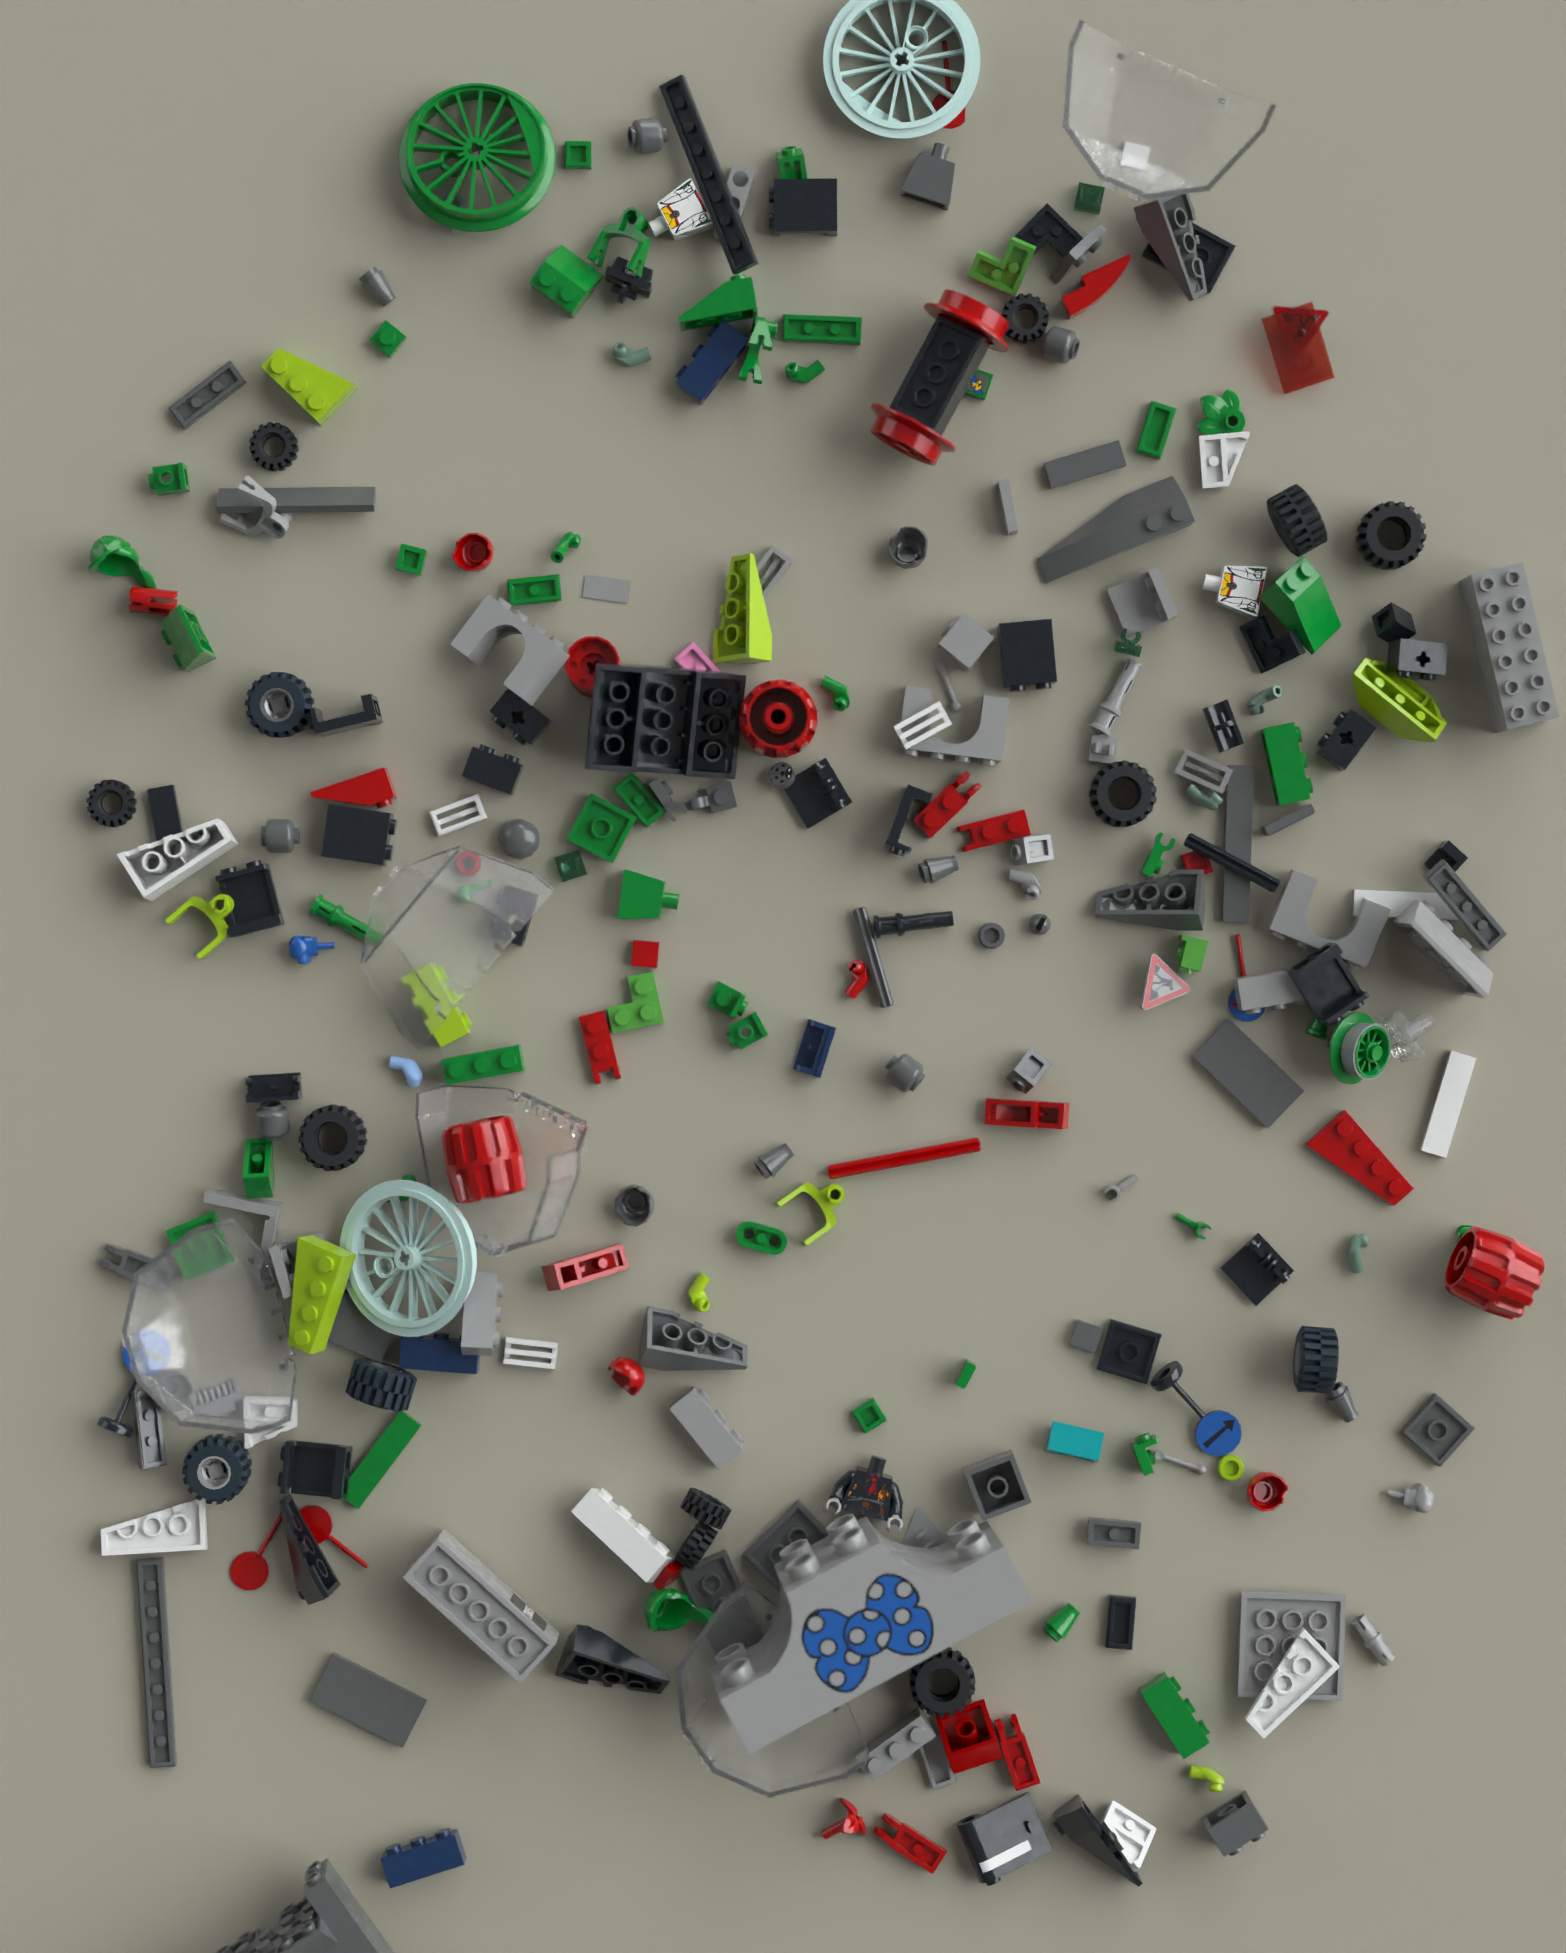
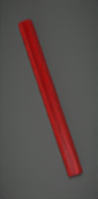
[827,1137,981,1179]

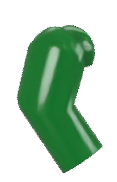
[551,532,581,563]

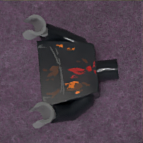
[823,1455,903,1534]

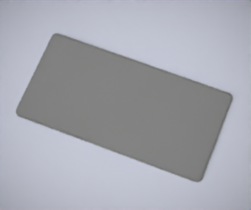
[582,575,630,603]

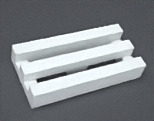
[893,701,952,750]
[429,794,488,837]
[503,1337,558,1369]

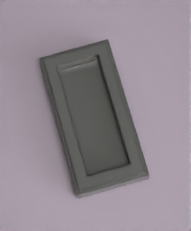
[1261,804,1315,836]

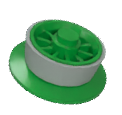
[1327,1012,1391,1084]

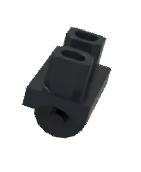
[605,257,653,304]
[1202,699,1244,753]

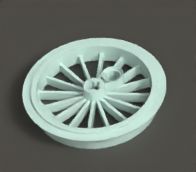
[823,0,981,139]
[340,1180,477,1337]

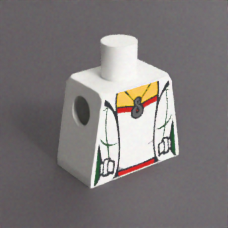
[648,178,714,241]
[1202,566,1267,619]

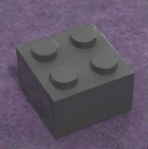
[963,1449,1032,1521]
[1202,1790,1268,1857]

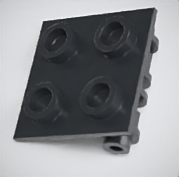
[784,758,852,829]
[1221,1233,1294,1306]

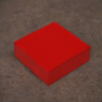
[1180,851,1214,875]
[631,940,660,968]
[653,1560,685,1591]

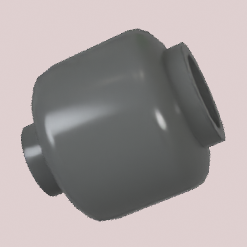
[627,118,668,154]
[1039,326,1080,364]
[261,819,300,853]
[885,1054,925,1092]
[255,1101,290,1142]

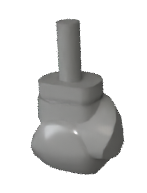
[1387,1483,1434,1513]

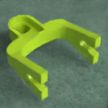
[165,894,234,959]
[775,1183,845,1246]

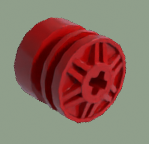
[565,636,622,698]

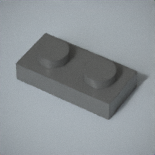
[1086,1517,1141,1549]

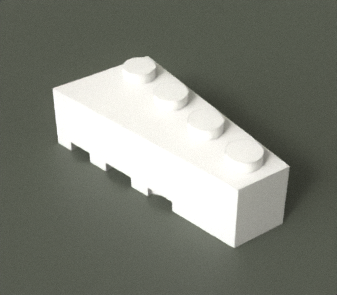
[117,818,238,901]
[571,1488,675,1583]

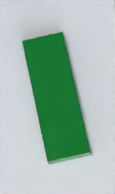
[782,314,862,345]

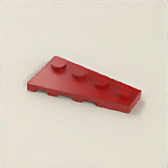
[1305,1110,1414,1206]

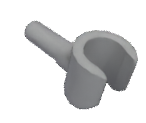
[1104,1174,1138,1202]

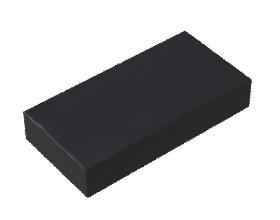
[147,785,183,841]
[1105,1594,1136,1650]

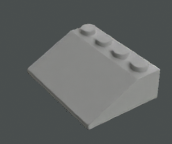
[1392,900,1493,998]

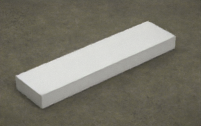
[1352,890,1458,920]
[1420,1050,1476,1158]

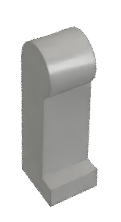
[713,163,756,239]

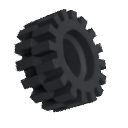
[1001,293,1049,344]
[249,422,299,472]
[86,779,137,827]
[681,1487,732,1529]
[674,1521,718,1571]

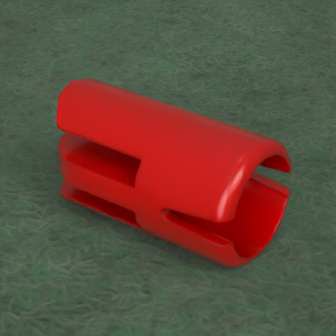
[128,586,178,616]

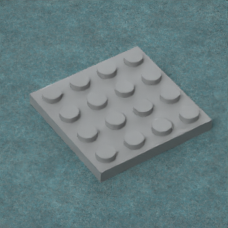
[1236,1591,1346,1701]

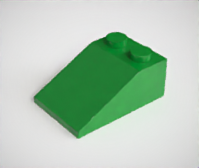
[678,274,758,331]
[1259,556,1342,655]
[161,604,216,672]

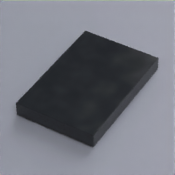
[1141,222,1236,293]

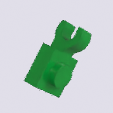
[1140,832,1175,877]

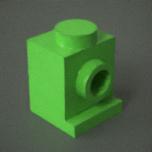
[1175,935,1208,975]

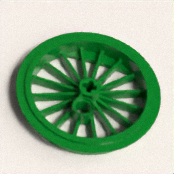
[398,83,556,232]

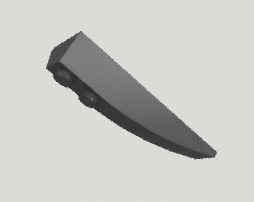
[1037,476,1195,583]

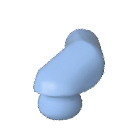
[389,1055,422,1087]

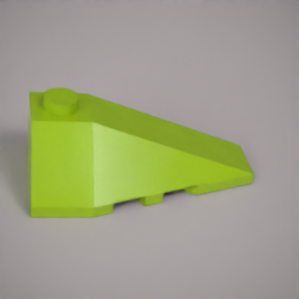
[713,553,772,664]

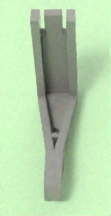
[203,1188,282,1287]

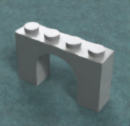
[450,594,570,706]
[897,685,1010,766]
[1267,869,1391,969]

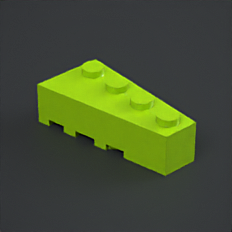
[288,1235,356,1354]

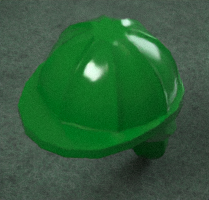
[88,536,157,589]
[644,1588,718,1631]

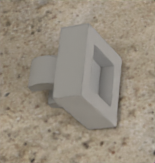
[1087,734,1118,764]

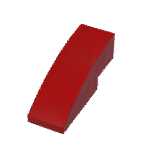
[1060,254,1131,320]
[984,1098,1069,1129]

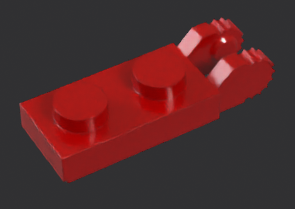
[913,771,982,839]
[995,1713,1041,1791]
[873,1813,947,1874]

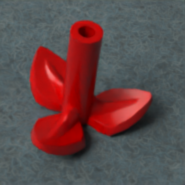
[821,1797,866,1840]

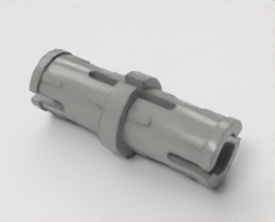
[1351,1614,1395,1666]

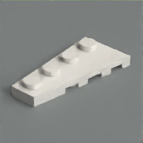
[101,1498,208,1556]
[1245,1627,1340,1738]

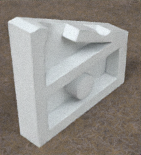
[1198,431,1250,489]
[1100,1801,1157,1872]

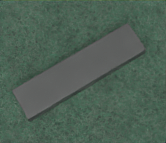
[1423,859,1507,952]

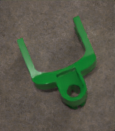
[587,207,650,278]
[738,316,778,384]

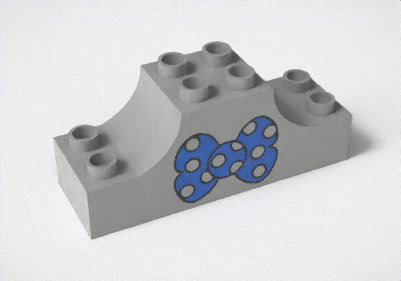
[710,1514,1033,1755]

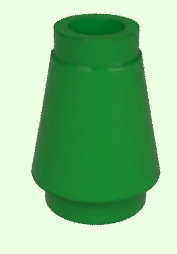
[1042,1603,1080,1643]

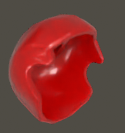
[452,533,493,572]
[607,1357,645,1396]
[1246,1472,1288,1512]

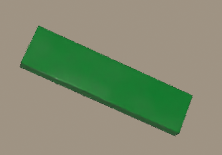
[346,1411,422,1509]

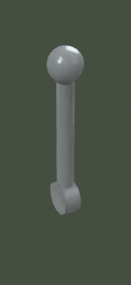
[935,660,961,712]
[1154,1450,1207,1475]

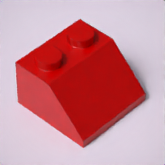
[935,1699,1003,1774]

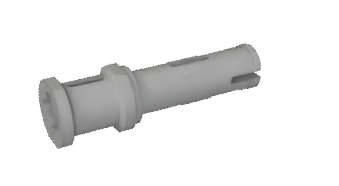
[1089,658,1143,737]

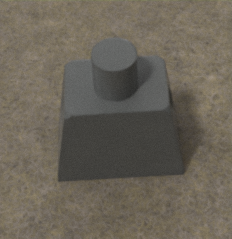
[901,143,955,211]

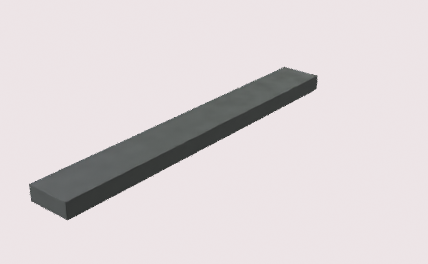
[136,1557,177,1768]

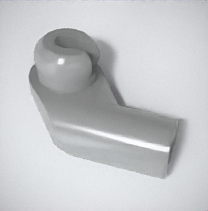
[1008,868,1041,900]

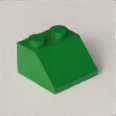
[529,245,604,319]

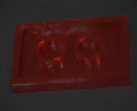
[1261,301,1335,394]

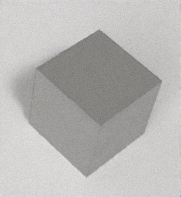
[937,613,994,671]

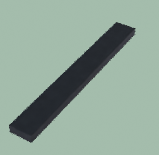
[659,74,759,275]

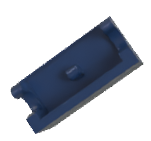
[793,1019,836,1078]

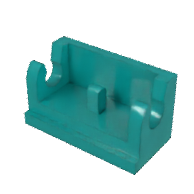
[1045,1421,1104,1463]

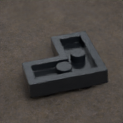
[1014,203,1084,258]
[1239,615,1306,674]

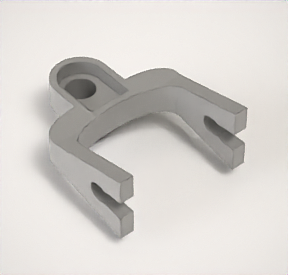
[219,475,292,539]

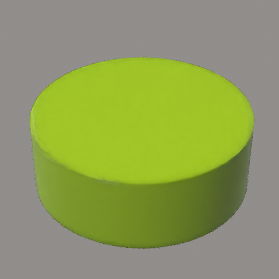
[1217,1454,1244,1481]

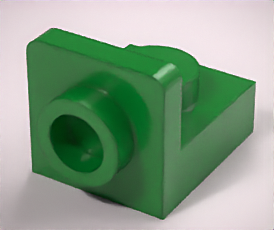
[776,146,807,179]
[707,981,748,1019]
[1130,1433,1159,1476]

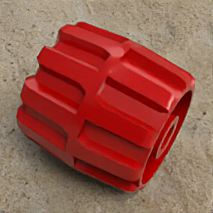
[739,679,818,758]
[441,1115,527,1204]
[1445,1226,1545,1320]

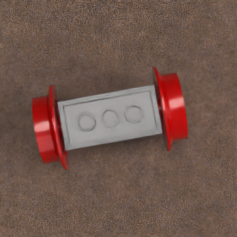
[870,289,1009,466]

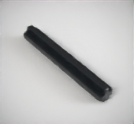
[1184,833,1280,892]

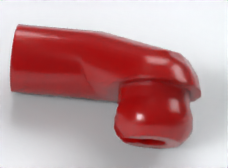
[844,960,869,999]

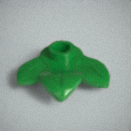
[1196,389,1245,435]

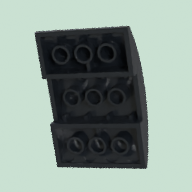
[585,663,746,779]

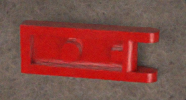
[956,809,1031,852]
[579,1010,621,1085]

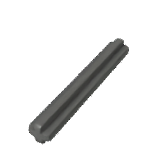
[853,907,894,1008]

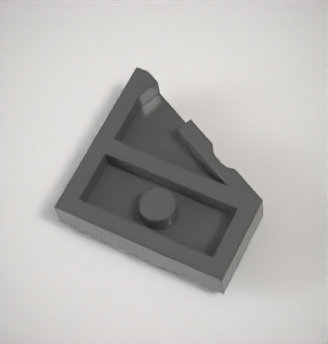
[1050,224,1107,284]

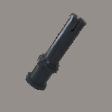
[873,911,954,939]

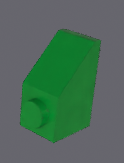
[242,1138,275,1199]

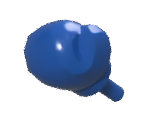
[289,936,335,964]

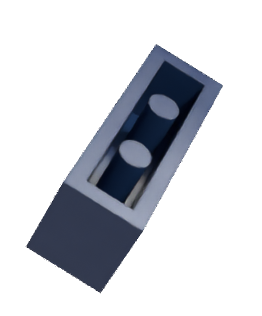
[676,320,749,405]
[399,1332,480,1374]
[380,1828,467,1888]

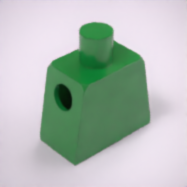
[617,869,679,919]

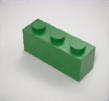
[1260,722,1313,806]
[441,1044,526,1085]
[1139,1672,1210,1759]

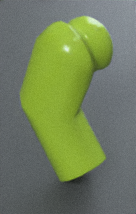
[688,1272,711,1312]
[1188,1765,1225,1793]

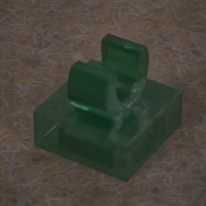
[1073,182,1105,215]
[1113,628,1142,657]
[554,850,588,882]

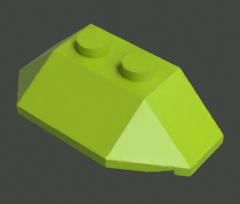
[1351,658,1447,742]

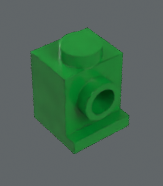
[148,462,190,496]
[726,1012,768,1050]

